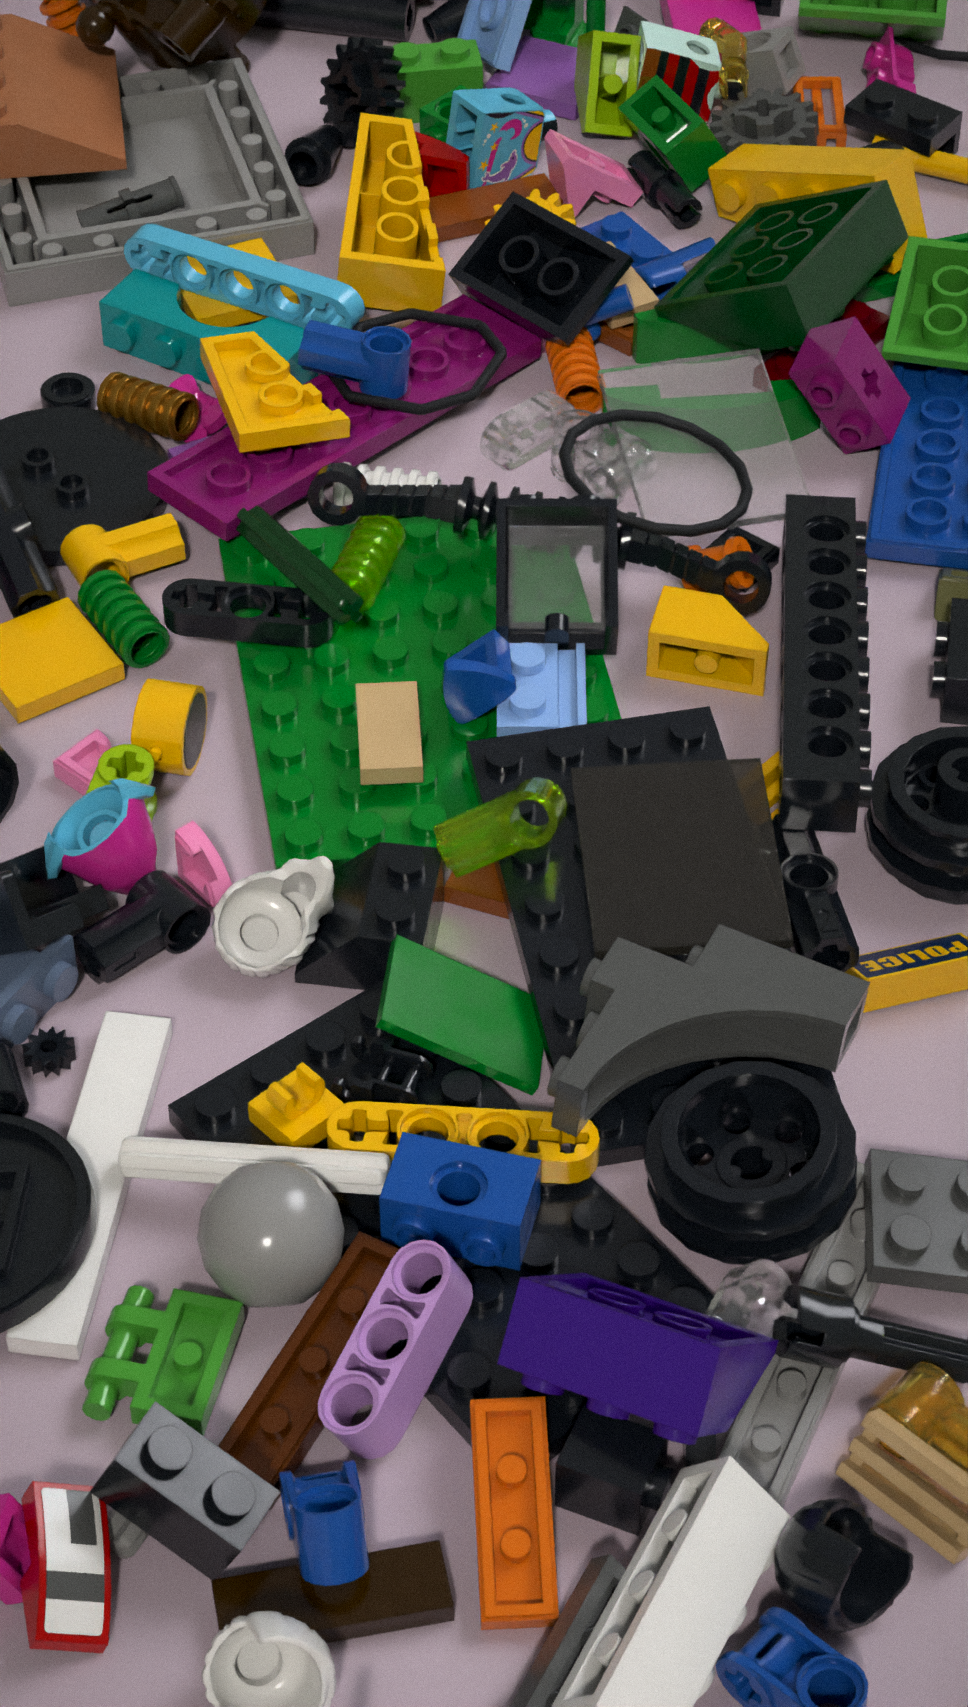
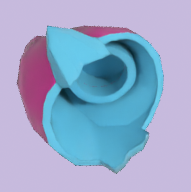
[44,778,157,895]

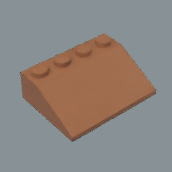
[0,14,127,179]

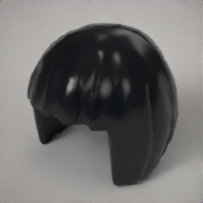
[774,1499,913,1633]

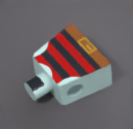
[636,21,744,124]

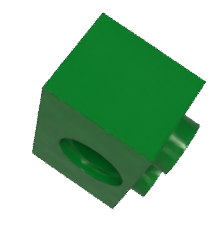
[618,75,727,193]

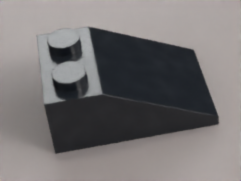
[448,191,634,347]

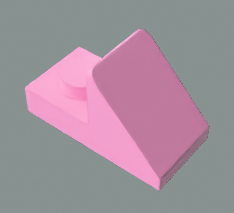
[544,129,643,217]

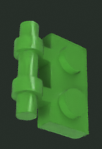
[82,1285,245,1436]

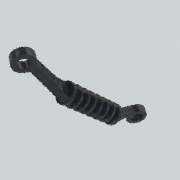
[307,463,772,615]

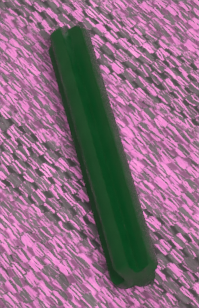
[236,505,364,626]

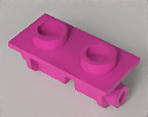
[863,26,916,93]

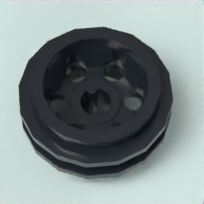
[866,726,968,905]
[644,1061,857,1265]

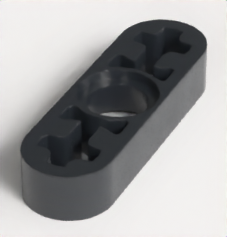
[162,578,335,648]

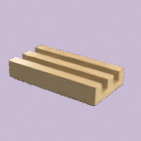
[835,1408,968,1564]

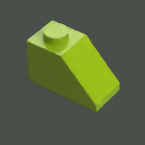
[574,30,641,138]

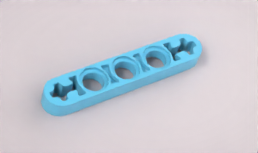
[124,223,365,329]

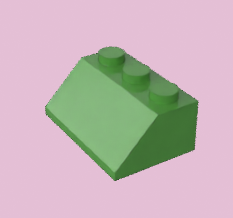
[798,0,947,41]

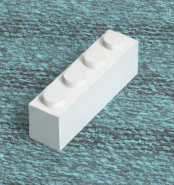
[551,1455,790,1707]

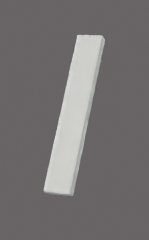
[6,1011,173,1361]

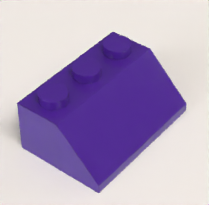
[497,1272,779,1445]

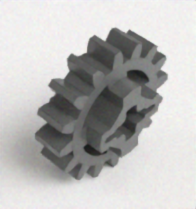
[709,88,819,155]

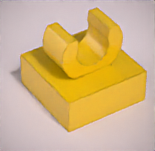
[248,1062,344,1148]

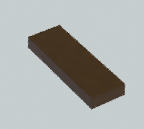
[211,1540,454,1643]

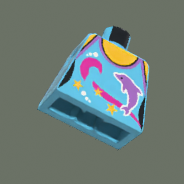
[446,87,558,189]

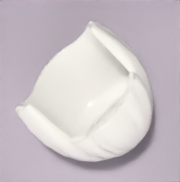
[201,1611,336,1707]

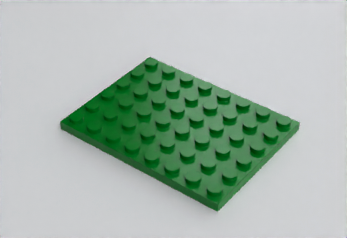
[218,515,621,870]

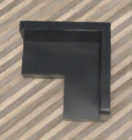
[0,845,109,955]

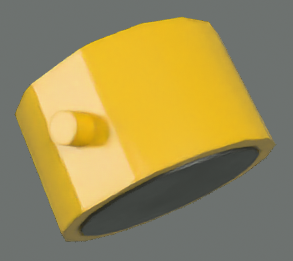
[131,678,207,776]

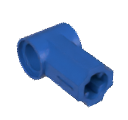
[298,320,412,399]

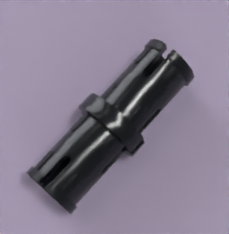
[627,150,703,228]

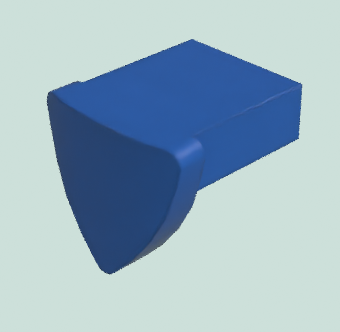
[442,629,517,724]

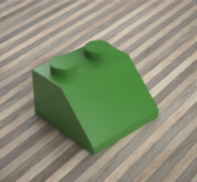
[391,38,483,123]

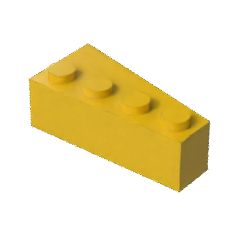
[337,113,446,312]
[708,143,927,274]

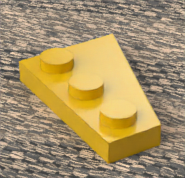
[200,331,350,453]

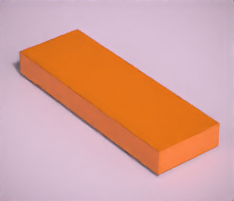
[470,1396,559,1630]

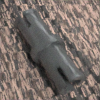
[76,175,185,228]

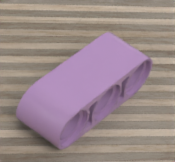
[318,1239,473,1460]

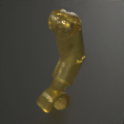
[699,17,749,100]

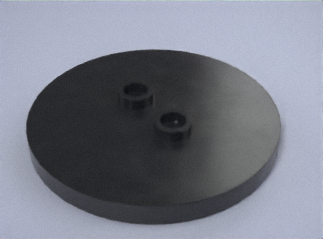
[0,407,167,566]
[0,1113,97,1333]

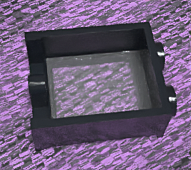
[496,494,618,655]

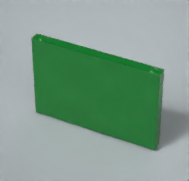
[375,935,544,1096]

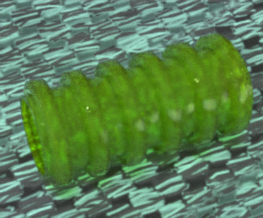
[332,514,406,612]

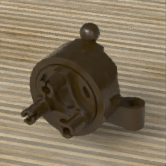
[76,0,267,72]

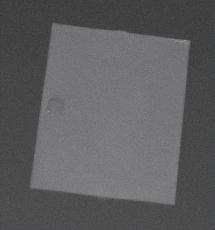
[597,348,810,537]

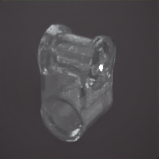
[550,409,657,506]

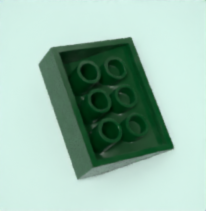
[654,180,909,351]

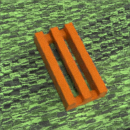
[791,77,847,147]

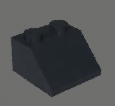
[295,842,444,990]

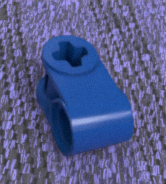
[279,1460,369,1586]
[716,1607,868,1707]

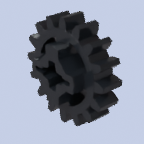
[320,37,406,147]

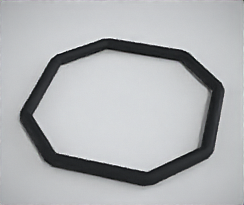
[328,308,507,415]

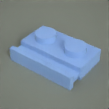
[497,642,587,737]

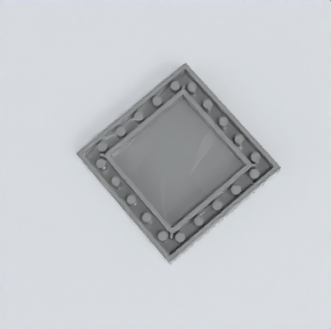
[0,57,315,307]

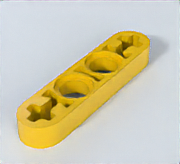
[326,1101,600,1184]

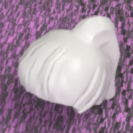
[211,856,335,978]

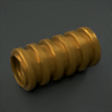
[97,371,200,441]

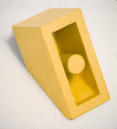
[646,585,769,696]

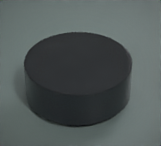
[40,372,97,409]

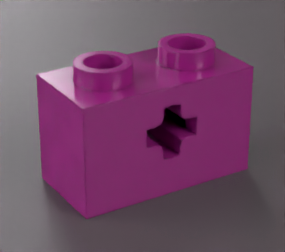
[788,317,911,454]

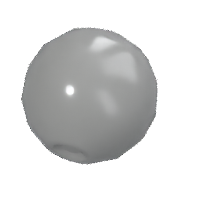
[197,1162,345,1308]

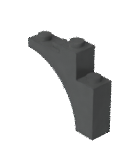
[547,924,870,1137]

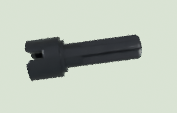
[772,1284,968,1384]

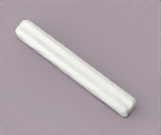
[118,1136,391,1195]

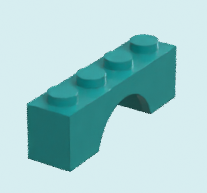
[99,268,318,385]

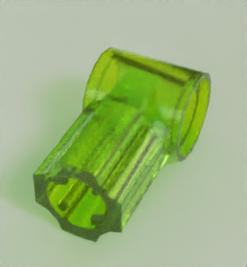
[433,777,567,878]

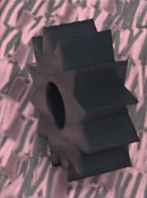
[22,1026,77,1078]

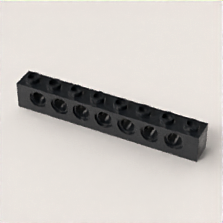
[778,494,872,833]

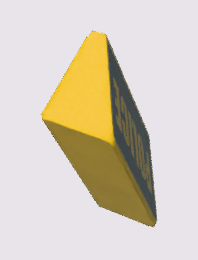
[845,933,968,1013]

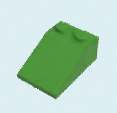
[882,236,968,371]

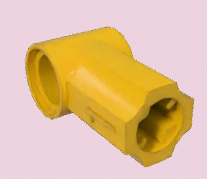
[60,513,186,587]

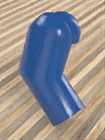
[584,284,635,341]

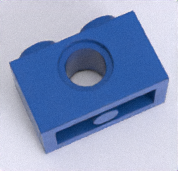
[379,1132,541,1271]

